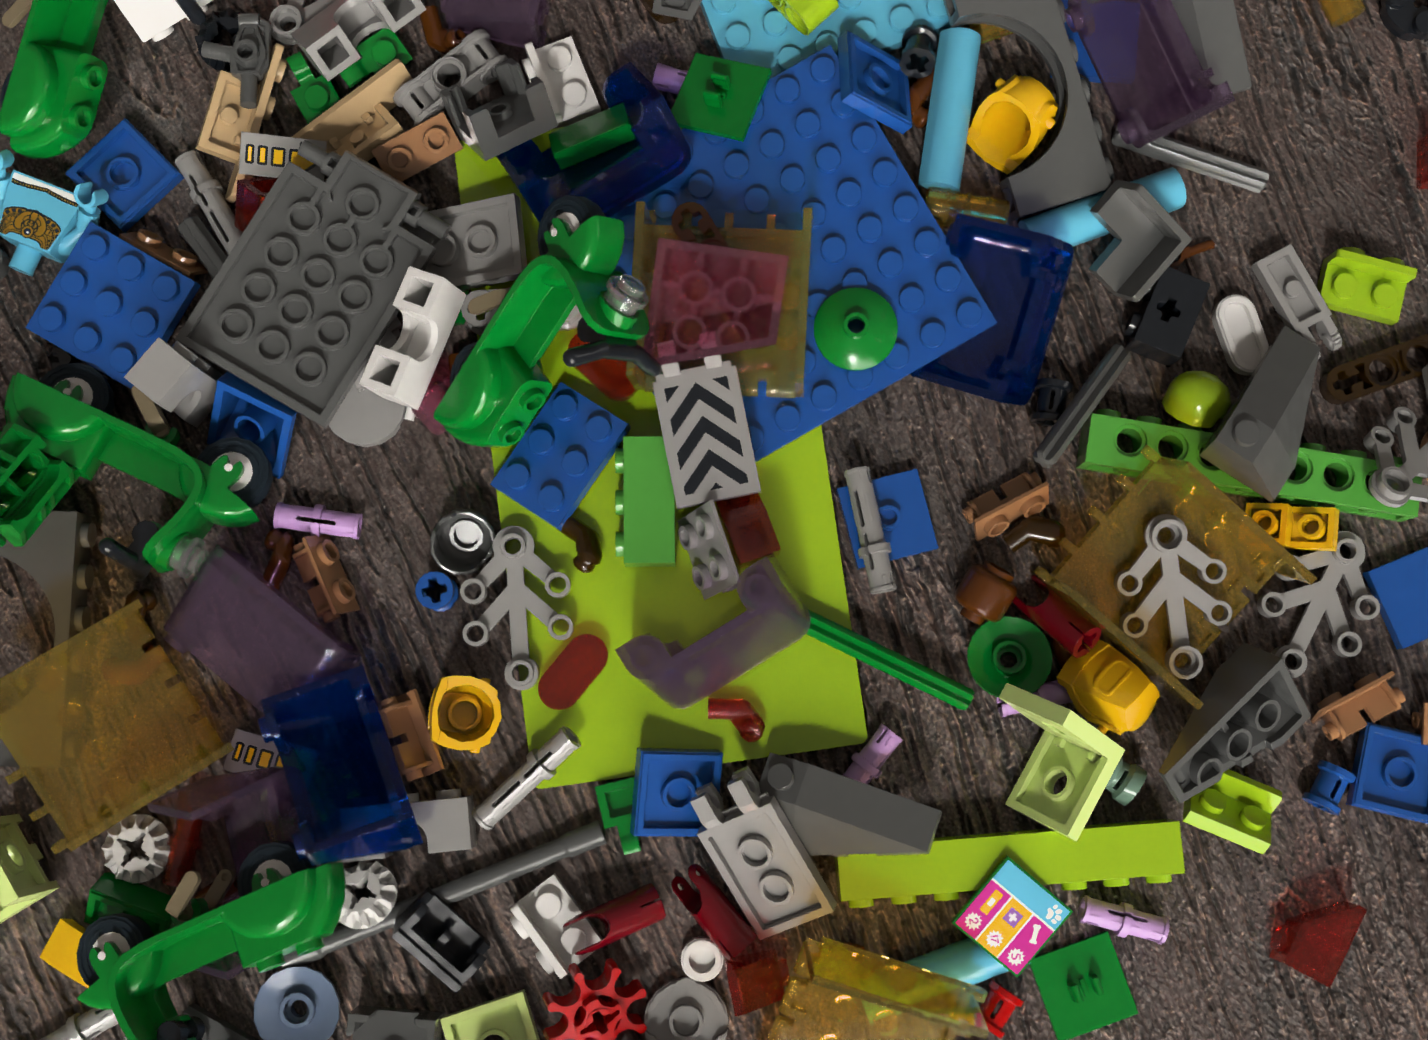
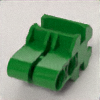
[0,423,75,547]

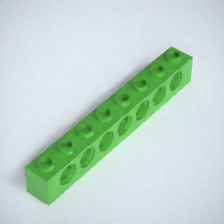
[1076,409,1422,522]

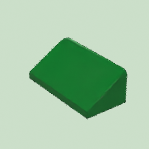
[548,103,637,170]
[84,872,175,936]

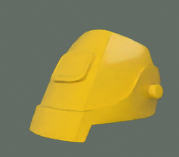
[967,74,1058,174]
[1057,639,1160,735]
[428,675,502,753]

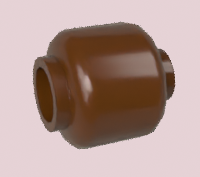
[954,560,1018,625]

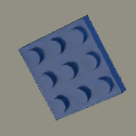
[25,221,201,389]

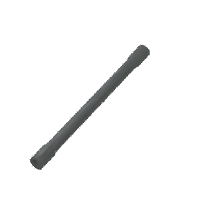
[281,820,607,969]

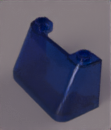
[496,62,691,224]
[911,213,1074,406]
[257,665,423,866]

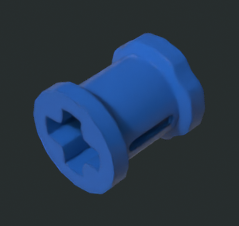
[415,571,459,612]
[1302,760,1356,816]

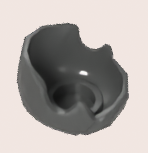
[430,508,495,575]

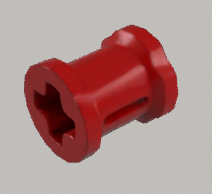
[969,979,1024,1039]

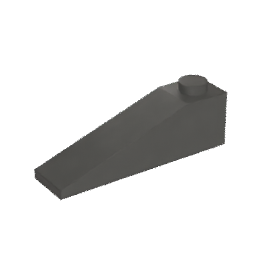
[1134,0,1252,101]
[1199,325,1320,502]
[1158,642,1311,803]
[759,752,942,857]

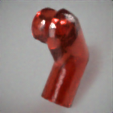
[708,698,765,742]

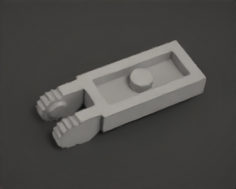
[1251,244,1343,359]

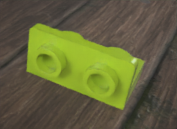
[1317,247,1418,326]
[1183,769,1282,855]

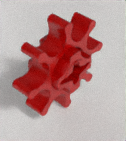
[542,958,647,1040]

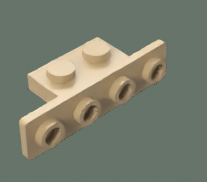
[195,43,287,204]
[292,59,413,162]

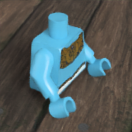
[0,149,109,276]

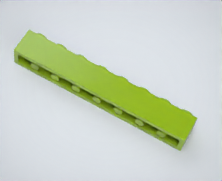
[834,819,1185,908]

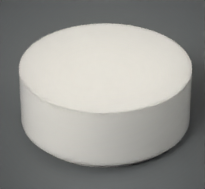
[681,936,724,982]

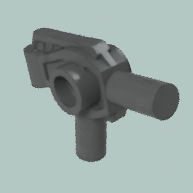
[201,13,271,109]

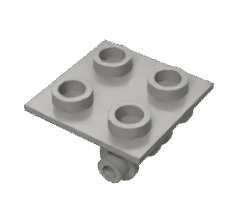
[678,500,741,600]

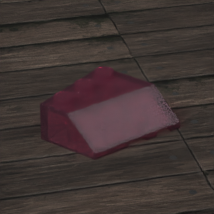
[643,238,792,365]

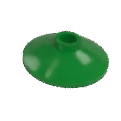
[814,287,898,371]
[967,616,1052,697]

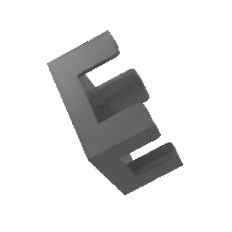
[440,58,558,161]
[346,1005,444,1040]

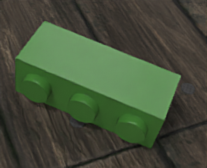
[615,436,676,567]

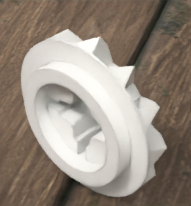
[101,814,172,884]
[339,861,398,929]

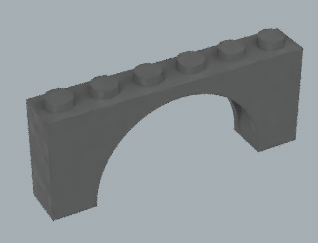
[943,0,1114,222]
[0,511,97,768]

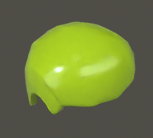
[1162,370,1231,429]

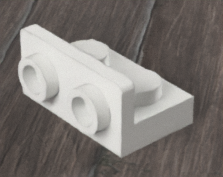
[521,36,601,128]
[510,873,603,979]

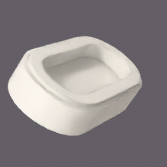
[1212,294,1269,375]

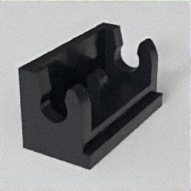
[392,887,490,993]

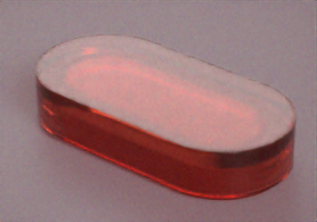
[568,334,640,401]
[538,634,609,710]

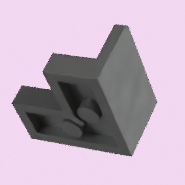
[1088,179,1192,302]

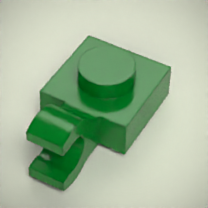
[340,28,413,89]
[286,51,341,124]
[595,777,641,855]

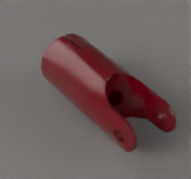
[1013,574,1101,658]
[671,864,757,961]
[563,883,666,955]

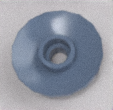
[254,966,340,1040]

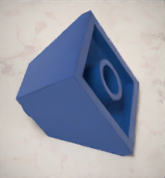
[207,371,297,479]

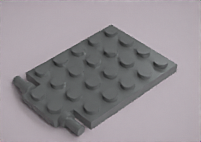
[175,140,451,429]

